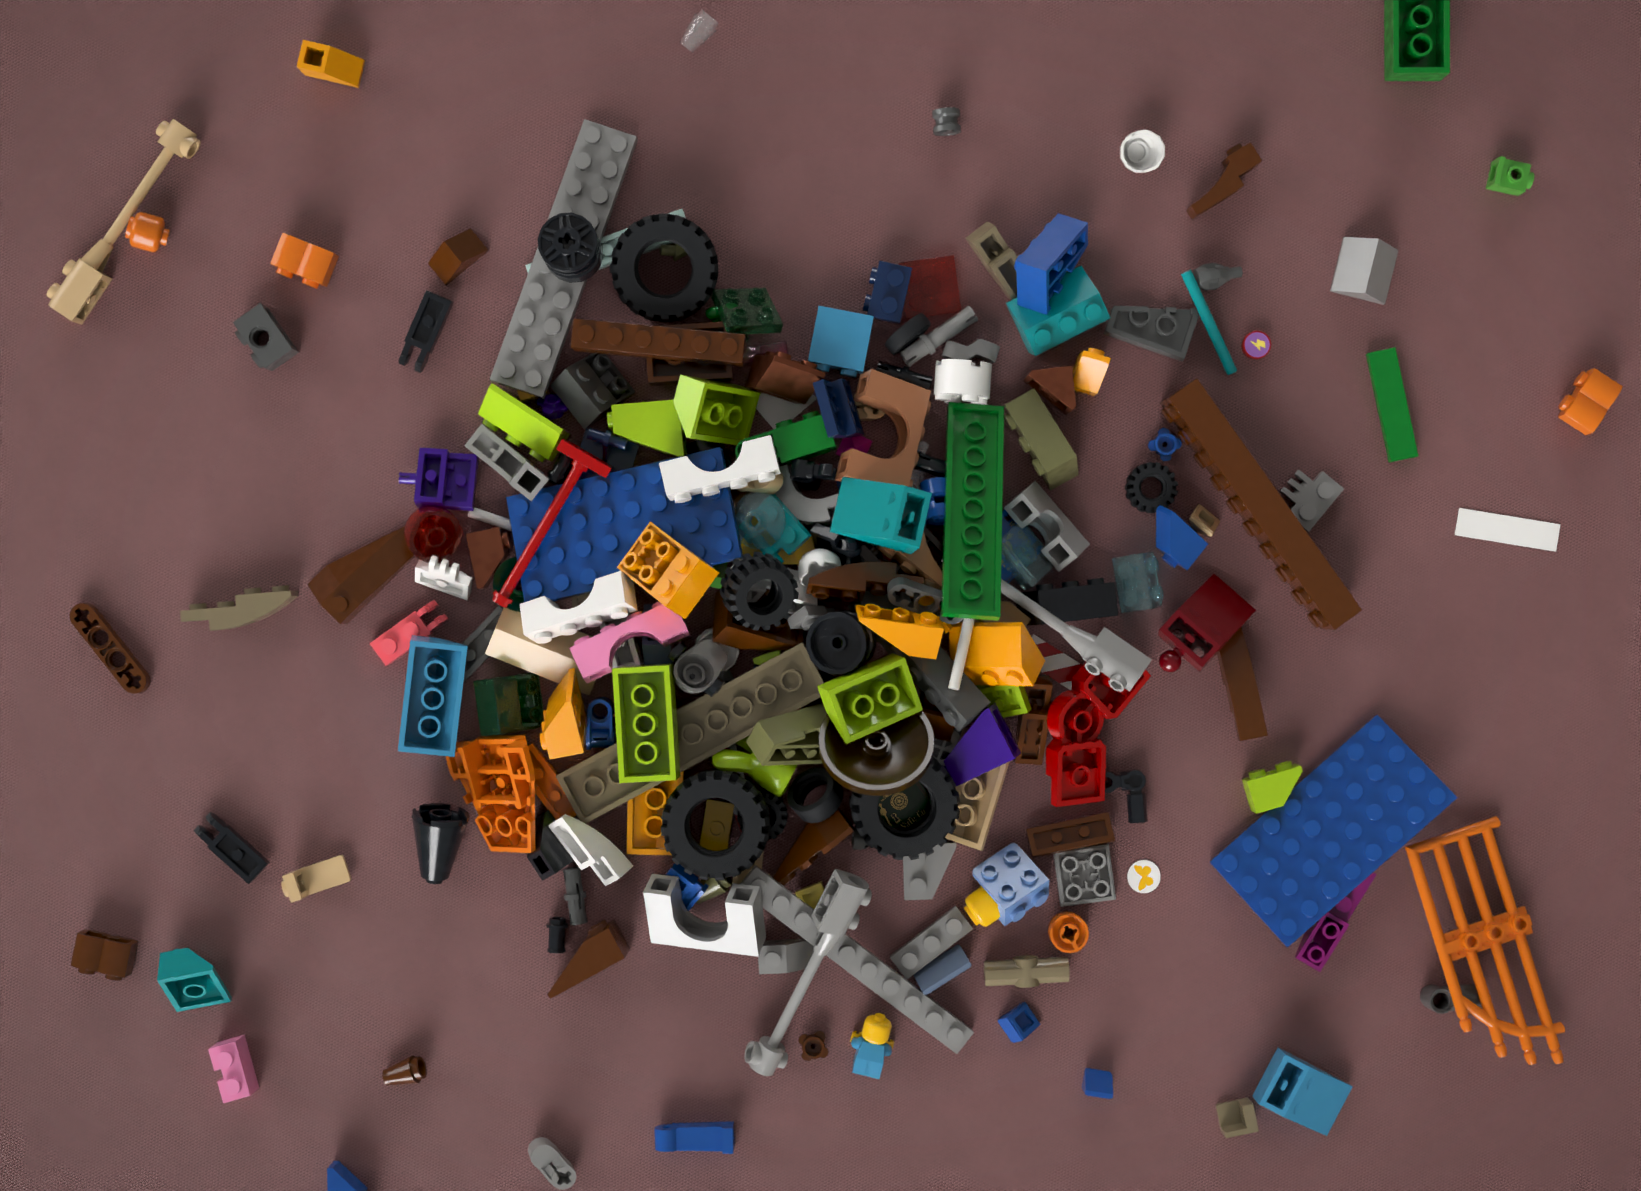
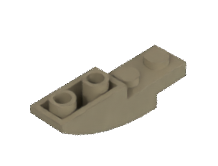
[180,585,299,631]

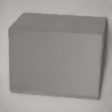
[1330,237,1398,305]

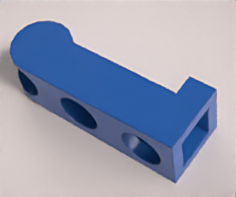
[654,1121,735,1154]

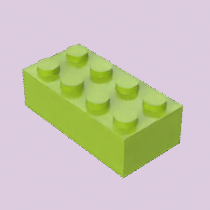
[612,663,681,783]

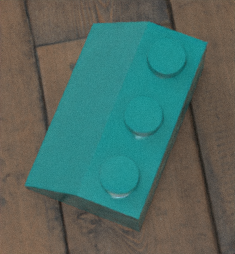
[1006,265,1111,356]

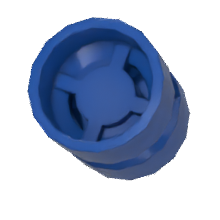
[920,477,945,526]

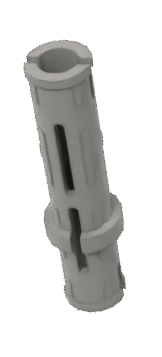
[899,306,978,367]

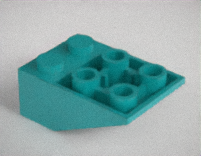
[830,477,932,554]

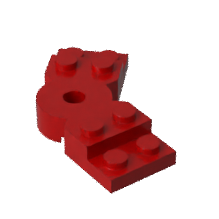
[1046,662,1151,807]

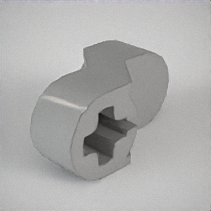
[941,339,1000,363]
[528,1137,576,1190]

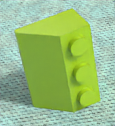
[673,374,760,445]
[478,383,570,463]
[817,653,923,744]

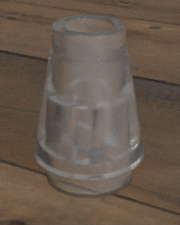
[680,9,719,53]

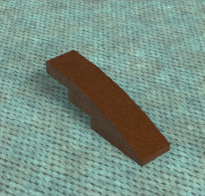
[1217,628,1268,741]

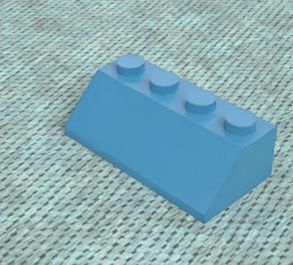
[398,635,468,757]

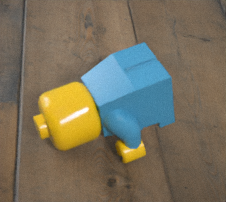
[850,1013,894,1079]

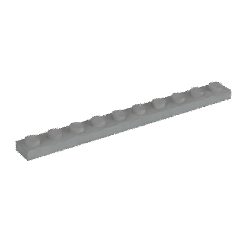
[740,865,974,1054]

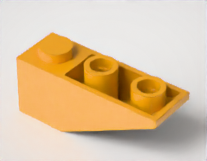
[855,604,944,660]

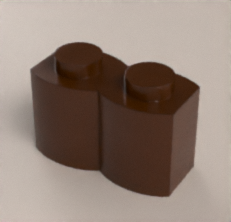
[70,929,139,981]

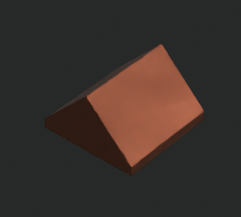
[1023,366,1076,415]

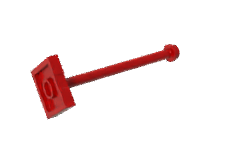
[492,438,612,608]

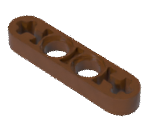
[69,603,151,694]

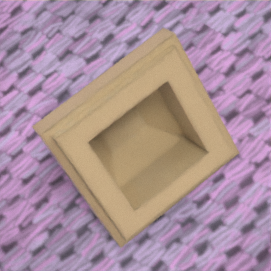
[1189,504,1220,537]

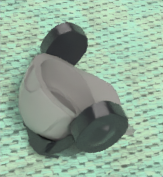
[668,639,728,697]

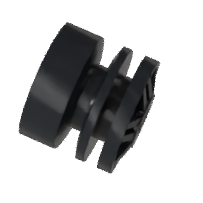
[538,212,603,283]

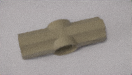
[983,955,1070,988]

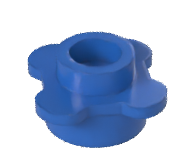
[1148,428,1182,461]

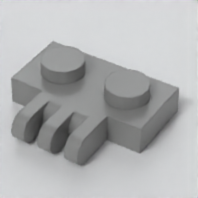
[1280,470,1344,532]

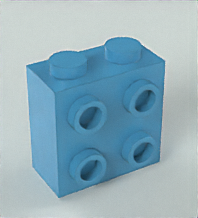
[808,306,874,378]

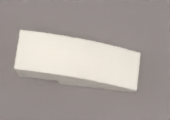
[548,814,633,886]

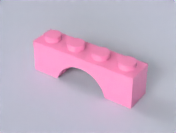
[569,601,690,683]

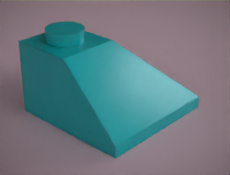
[157,948,232,1012]

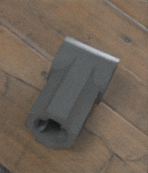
[1420,984,1481,1014]

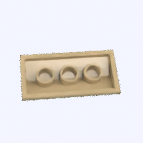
[485,608,596,695]
[945,727,1010,851]

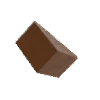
[428,228,489,286]

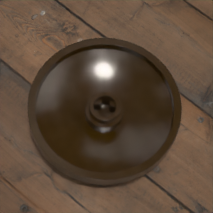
[819,711,934,796]

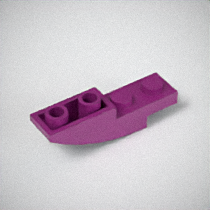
[1295,872,1377,972]

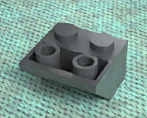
[550,353,635,430]

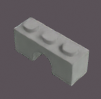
[1004,481,1090,572]

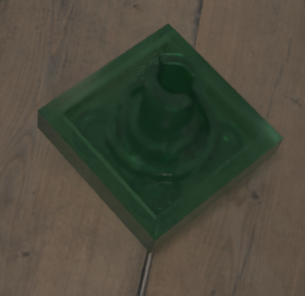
[712,287,783,342]

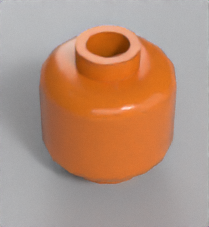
[125,212,170,252]

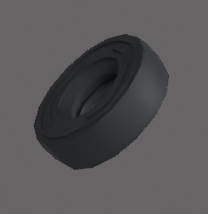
[885,313,931,355]

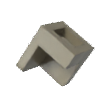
[1215,1097,1259,1138]

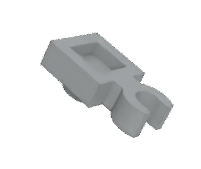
[787,605,835,631]

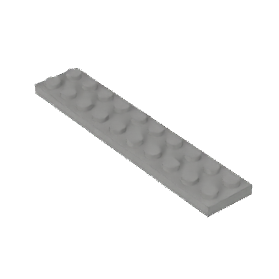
[490,119,638,399]

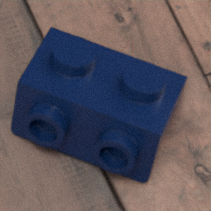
[863,261,912,324]

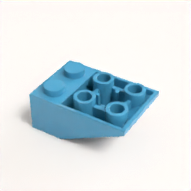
[1252,1047,1353,1136]

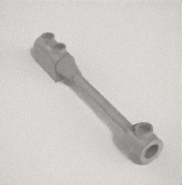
[941,558,1152,692]
[744,869,872,1076]

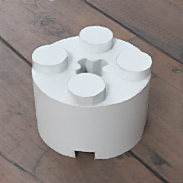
[934,359,992,405]

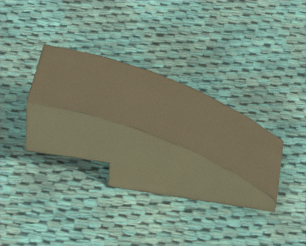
[965,221,1017,300]

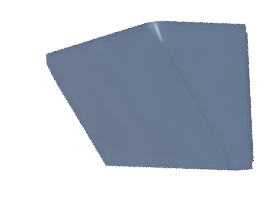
[914,944,972,995]

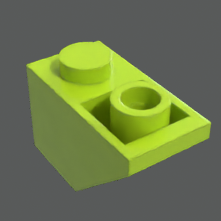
[1242,761,1303,814]

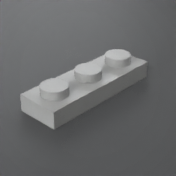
[890,905,973,979]

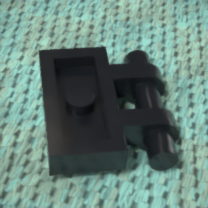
[810,523,864,566]

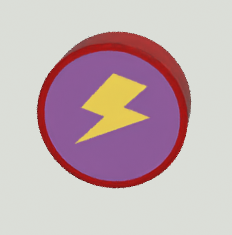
[1241,331,1271,360]

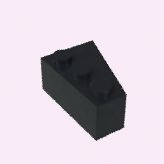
[1016,578,1118,626]

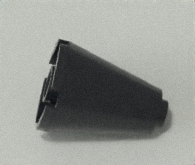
[412,803,469,884]

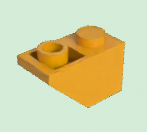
[297,40,365,88]
[1072,348,1111,396]

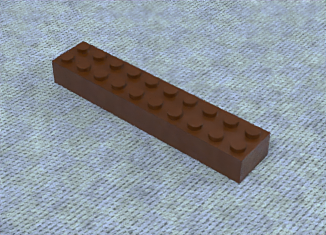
[1160,378,1362,630]

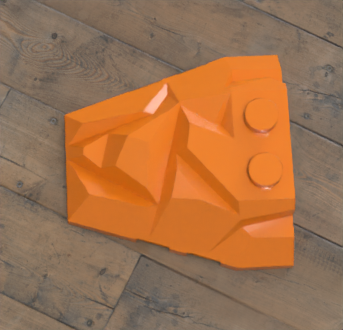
[445,735,536,853]

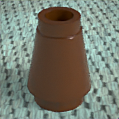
[382,1055,427,1086]

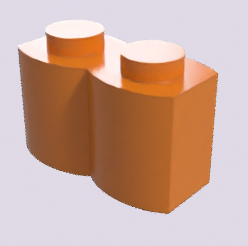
[270,233,339,289]
[1558,368,1623,435]

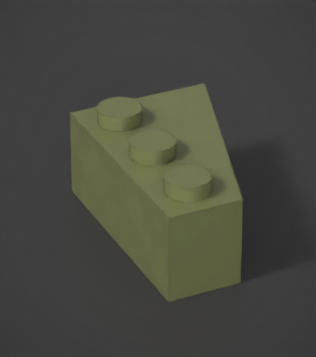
[1004,388,1079,491]
[746,703,827,766]

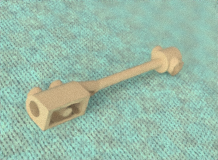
[47,119,201,325]

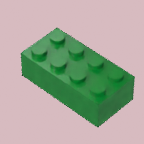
[1384,0,1450,81]

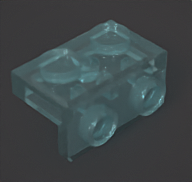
[1112,552,1164,613]

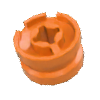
[1048,911,1089,953]

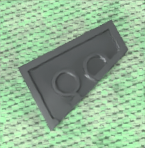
[1103,306,1199,362]

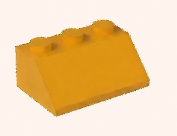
[949,622,1045,687]
[540,668,587,759]

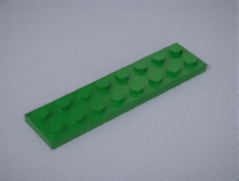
[941,402,1004,621]

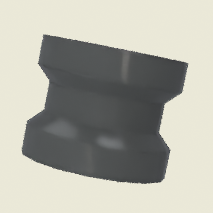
[932,107,961,136]

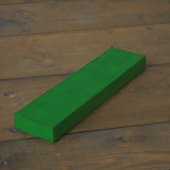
[1366,347,1418,463]

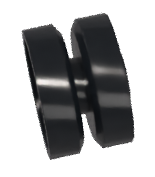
[806,610,876,674]

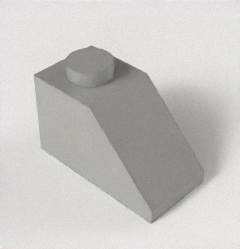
[758,939,814,974]

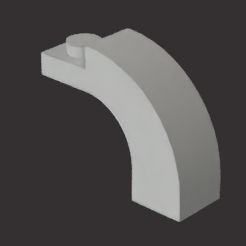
[464,424,549,501]
[769,465,838,526]

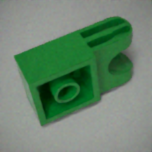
[735,411,836,466]

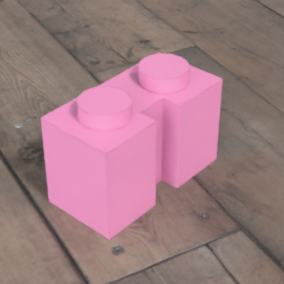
[208,1035,259,1103]

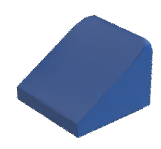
[998,1002,1041,1043]
[1082,1068,1113,1099]

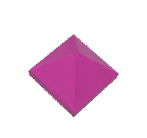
[836,436,873,456]

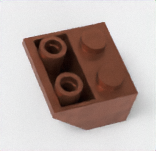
[745,351,825,404]

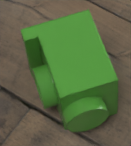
[1486,156,1534,196]

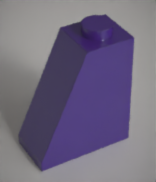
[943,703,1021,786]

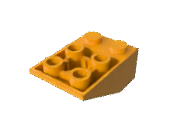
[617,522,719,619]

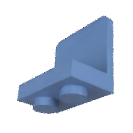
[972,843,1049,926]

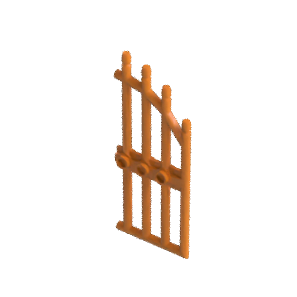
[1405,816,1565,1065]

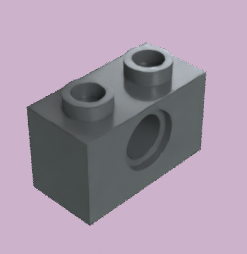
[233,303,299,371]

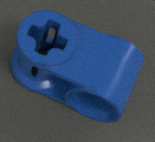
[586,696,616,751]

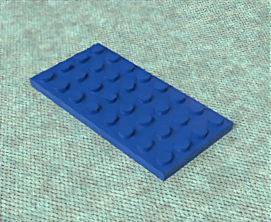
[506,447,743,602]
[1210,715,1458,948]

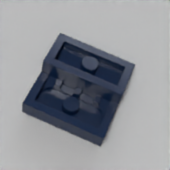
[813,379,865,438]

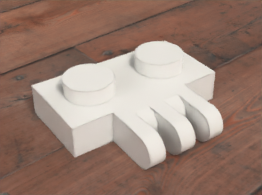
[415,555,472,600]

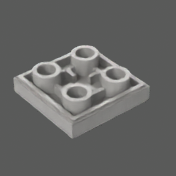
[1053,843,1116,907]

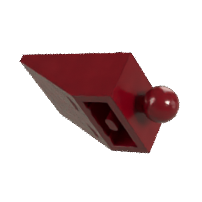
[1158,574,1256,672]

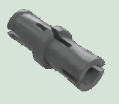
[563,867,588,925]

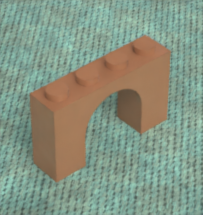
[835,369,931,487]

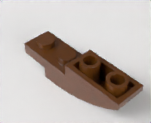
[806,562,924,603]

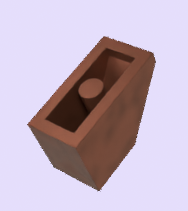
[466,527,511,589]

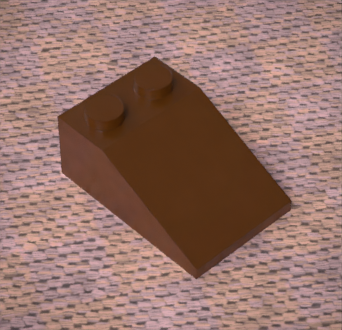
[712,586,804,651]
[547,919,630,999]

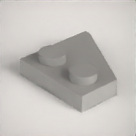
[903,842,956,900]

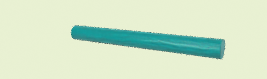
[1181,269,1237,375]

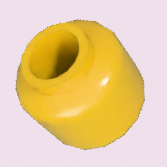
[963,886,1000,927]

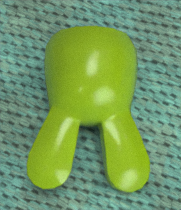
[712,735,797,797]

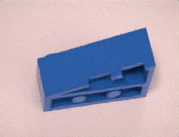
[1014,213,1088,315]

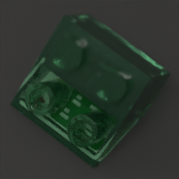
[473,672,544,736]

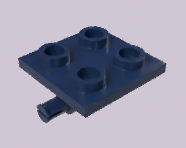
[578,428,640,480]

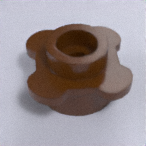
[798,1031,829,1061]

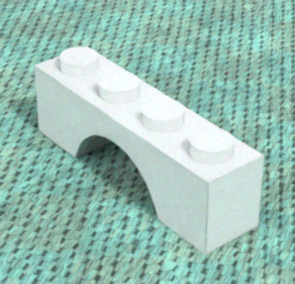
[659,435,781,503]
[520,571,638,644]

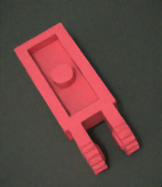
[370,600,448,666]

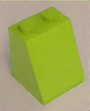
[607,400,687,458]

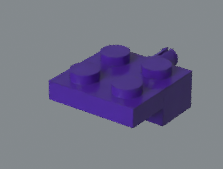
[399,448,479,511]

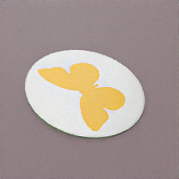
[1127,860,1161,893]

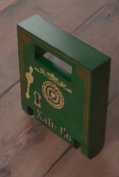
[878,781,930,828]

